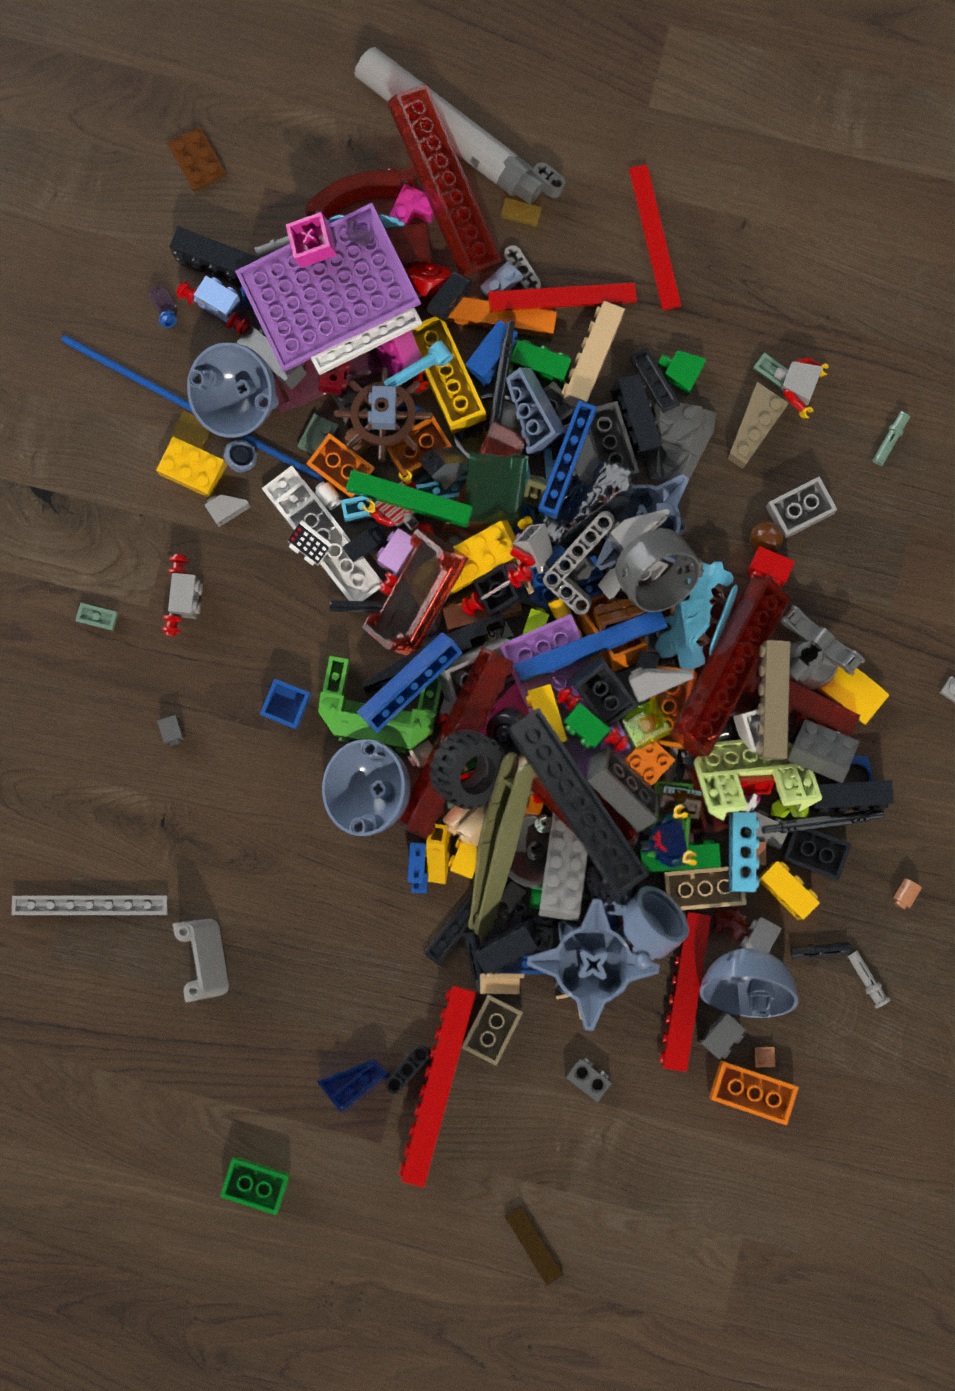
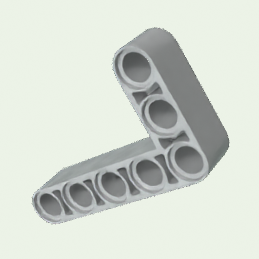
[543,511,614,614]

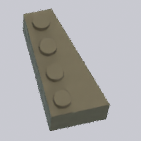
[728,382,788,469]

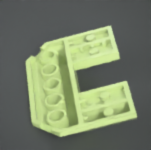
[694,739,822,821]

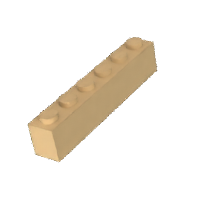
[562,301,625,407]

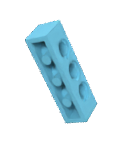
[729,812,759,892]

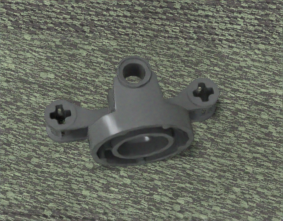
[780,605,865,689]

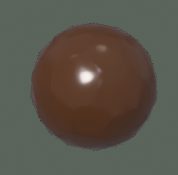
[750,521,784,553]

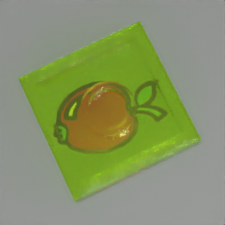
[621,699,672,750]

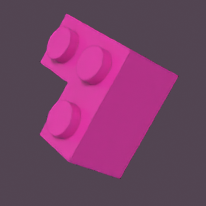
[389,184,439,232]

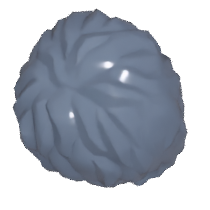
[223,440,257,472]

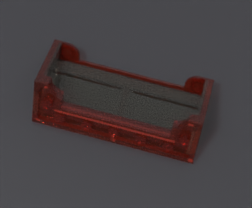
[362,528,469,655]

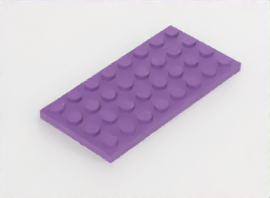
[499,614,632,778]

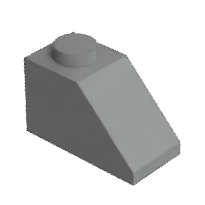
[205,495,250,527]

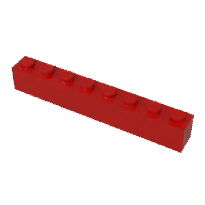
[659,912,711,1072]

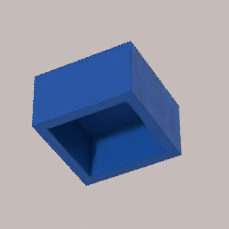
[260,679,312,731]

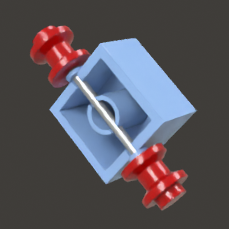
[176,276,250,335]

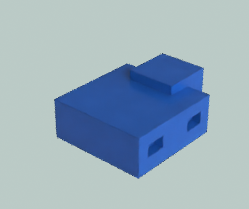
[408,843,429,894]

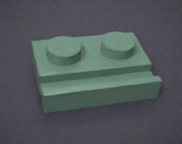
[297,414,339,455]

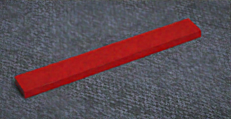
[629,164,681,311]
[488,283,637,312]

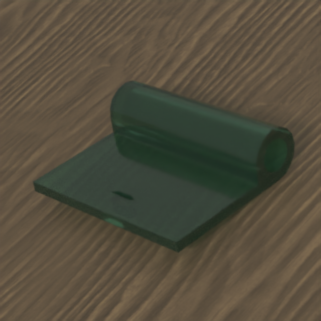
[465,452,528,529]

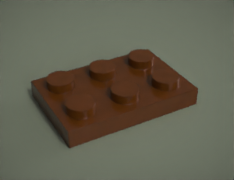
[167,126,226,192]

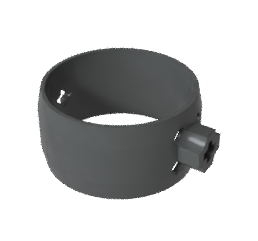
[615,529,704,612]

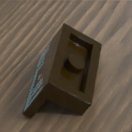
[660,785,702,819]

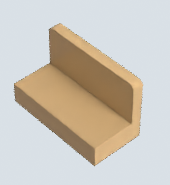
[480,973,524,994]

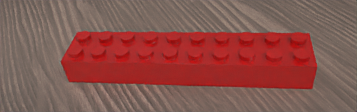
[399,985,476,1188]

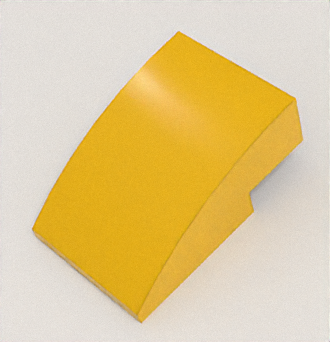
[818,667,889,725]

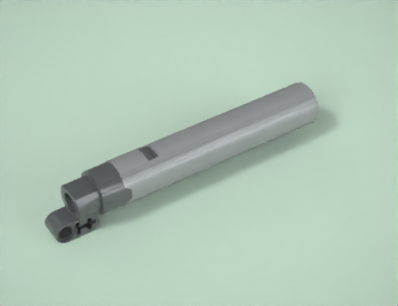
[355,47,565,204]

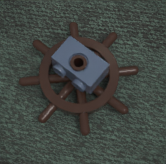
[334,367,433,463]

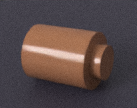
[893,878,922,910]

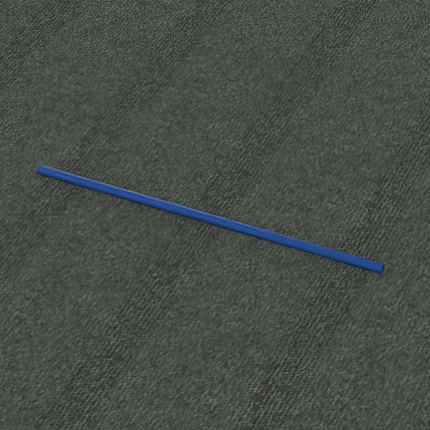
[61,335,325,482]

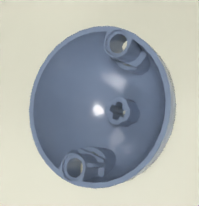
[187,343,279,438]
[322,739,411,836]
[700,948,798,1018]

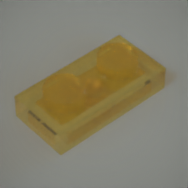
[501,198,542,227]

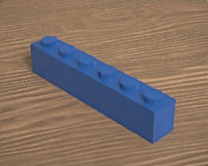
[538,400,597,519]
[357,632,463,733]

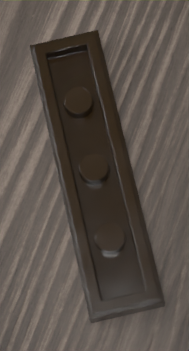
[505,1205,563,1286]

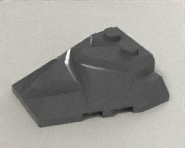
[645,402,716,484]

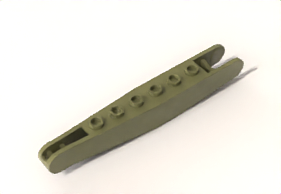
[468,753,534,937]

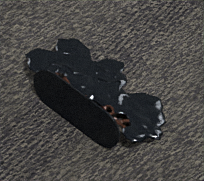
[535,461,634,546]

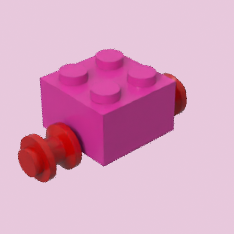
[376,330,429,393]

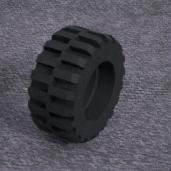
[430,730,505,810]

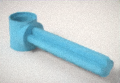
[384,341,453,387]

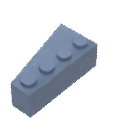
[506,368,567,454]

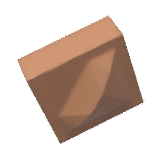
[754,1047,775,1067]

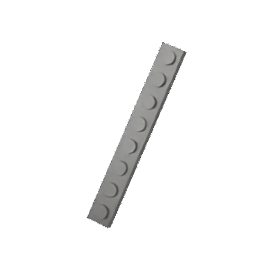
[11,896,168,915]

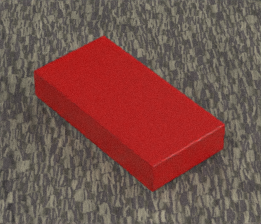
[738,776,775,795]

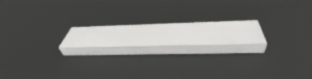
[311,308,422,375]

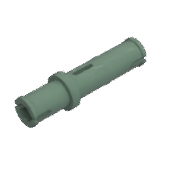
[872,411,910,466]

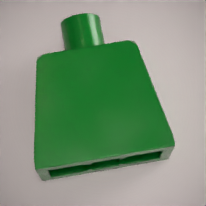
[658,350,706,395]

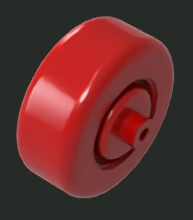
[407,264,452,296]

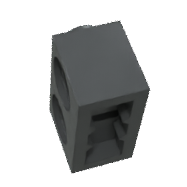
[565,1058,612,1102]

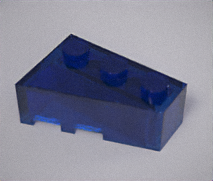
[316,1059,390,1114]

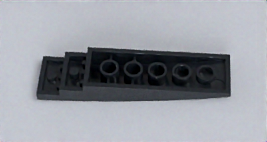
[362,612,504,694]

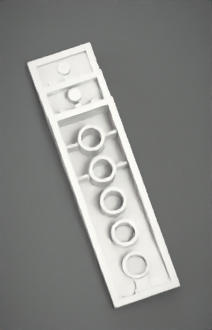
[262,466,382,601]

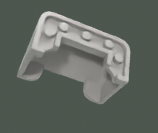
[173,919,229,1002]

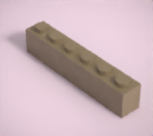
[756,640,790,760]

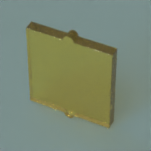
[170,410,210,449]

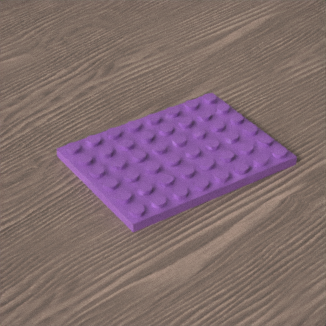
[235,203,421,372]

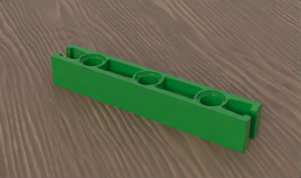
[346,470,473,528]

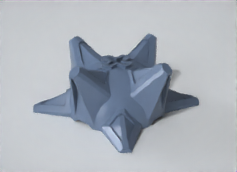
[594,474,689,570]
[527,899,659,1030]

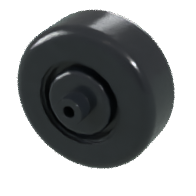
[486,708,526,755]

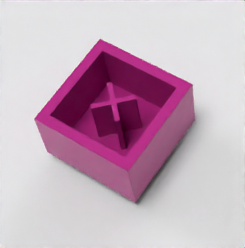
[286,212,337,268]

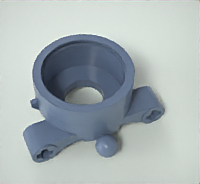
[603,886,689,969]

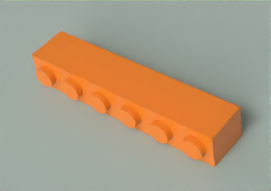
[445,296,557,339]

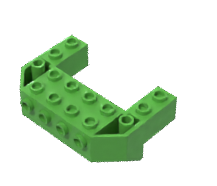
[318,656,442,753]

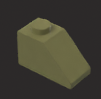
[523,475,548,509]

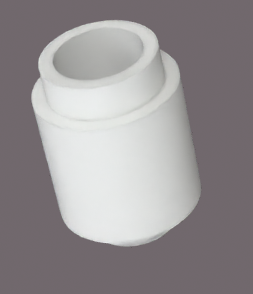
[314,481,341,510]

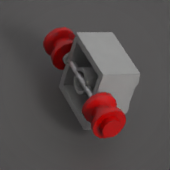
[161,554,203,637]

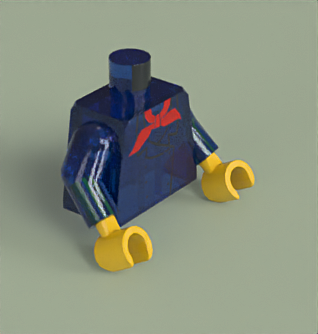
[640,805,697,868]

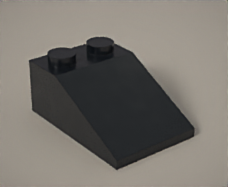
[568,656,638,728]

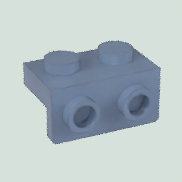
[480,262,523,299]

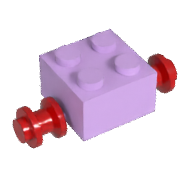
[377,521,434,596]

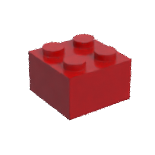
[746,546,795,589]

